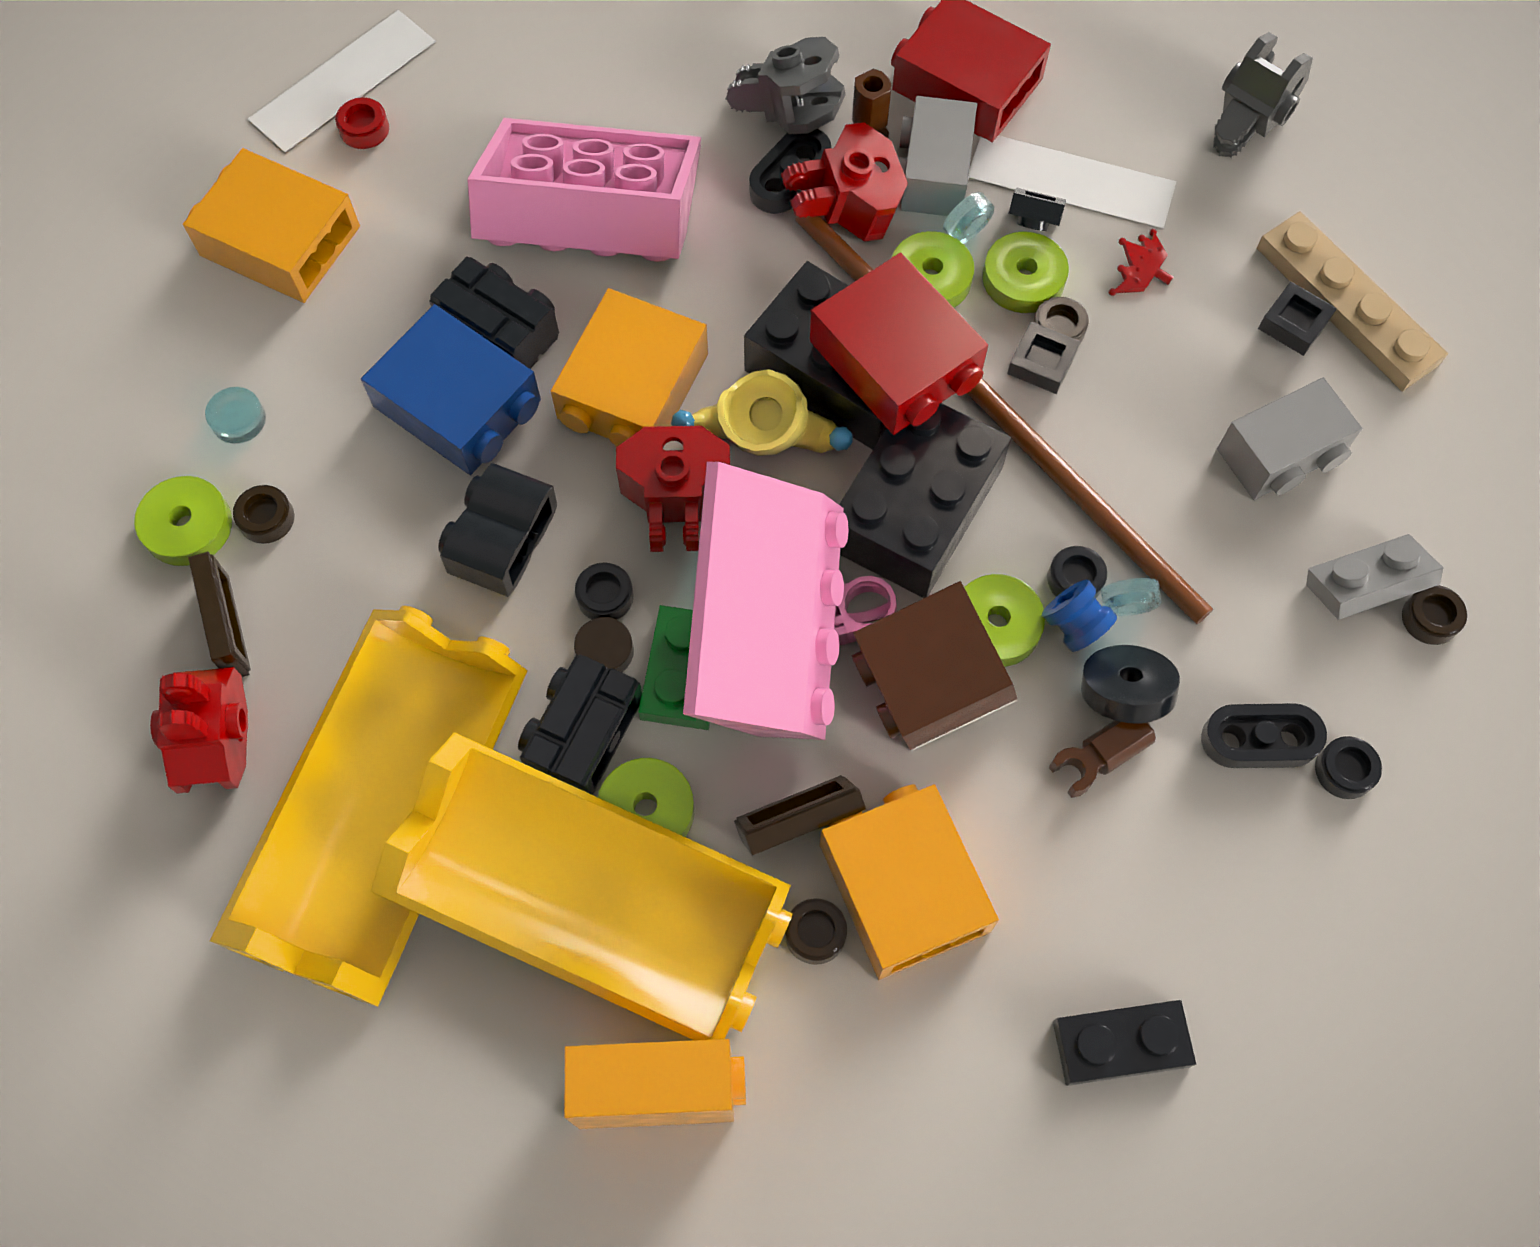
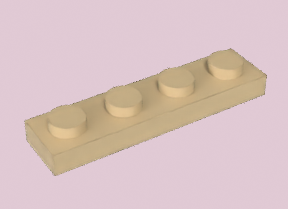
[1256,211,1449,392]

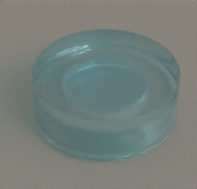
[943,192,994,243]
[205,387,266,444]
[1101,578,1162,616]

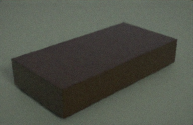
[188,551,251,677]
[734,775,866,856]

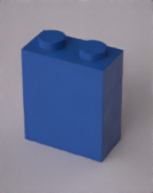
[360,304,541,476]

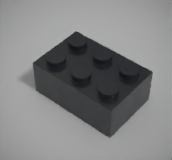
[744,261,887,450]
[839,403,1012,598]

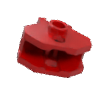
[781,122,908,242]
[616,426,730,552]
[150,667,248,794]

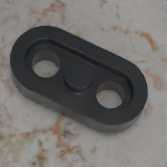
[749,129,831,214]
[1201,703,1327,768]

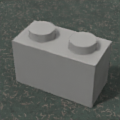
[898,96,977,218]
[1217,377,1363,500]

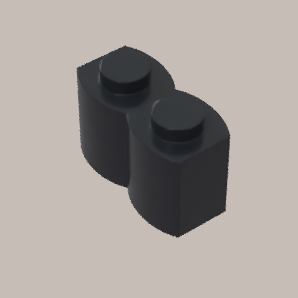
[438,463,557,597]

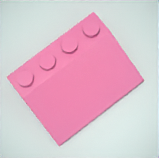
[468,118,701,262]
[683,462,849,740]

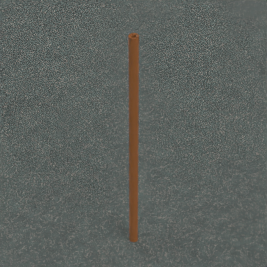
[795,216,1213,625]

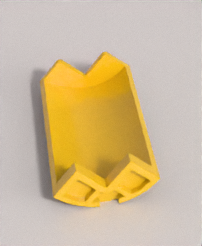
[210,606,528,1007]
[371,732,793,1040]

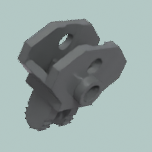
[1213,32,1313,158]
[725,37,846,134]

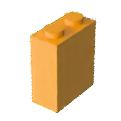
[183,148,360,303]
[550,288,708,446]
[820,784,999,980]
[564,1039,746,1129]

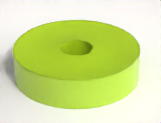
[892,231,974,308]
[982,231,1069,313]
[134,476,232,566]
[964,574,1045,667]
[598,758,695,837]

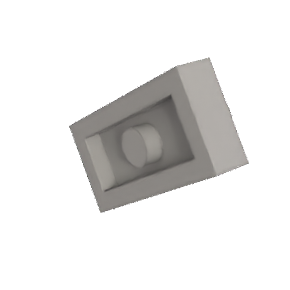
[1306,534,1444,620]

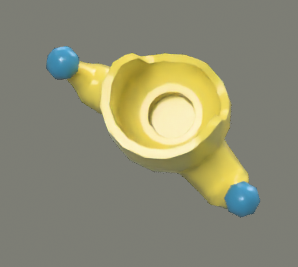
[671,369,853,456]

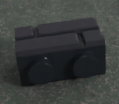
[429,256,559,369]
[518,654,642,795]

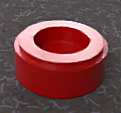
[335,97,389,149]

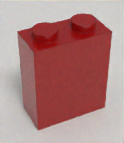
[891,0,1051,143]
[810,252,989,435]

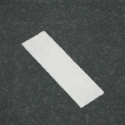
[248,10,436,153]
[968,135,1177,229]

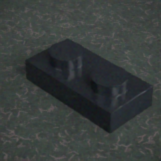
[1053,1000,1197,1086]

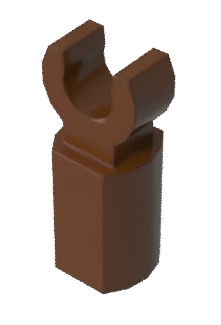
[852,68,891,138]
[1049,720,1156,798]

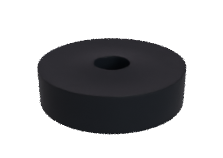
[1081,645,1180,723]

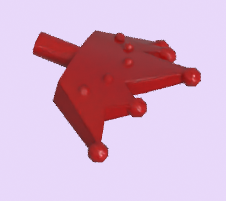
[1108,228,1174,296]

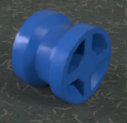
[1042,579,1117,652]

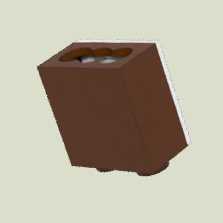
[851,581,1018,751]

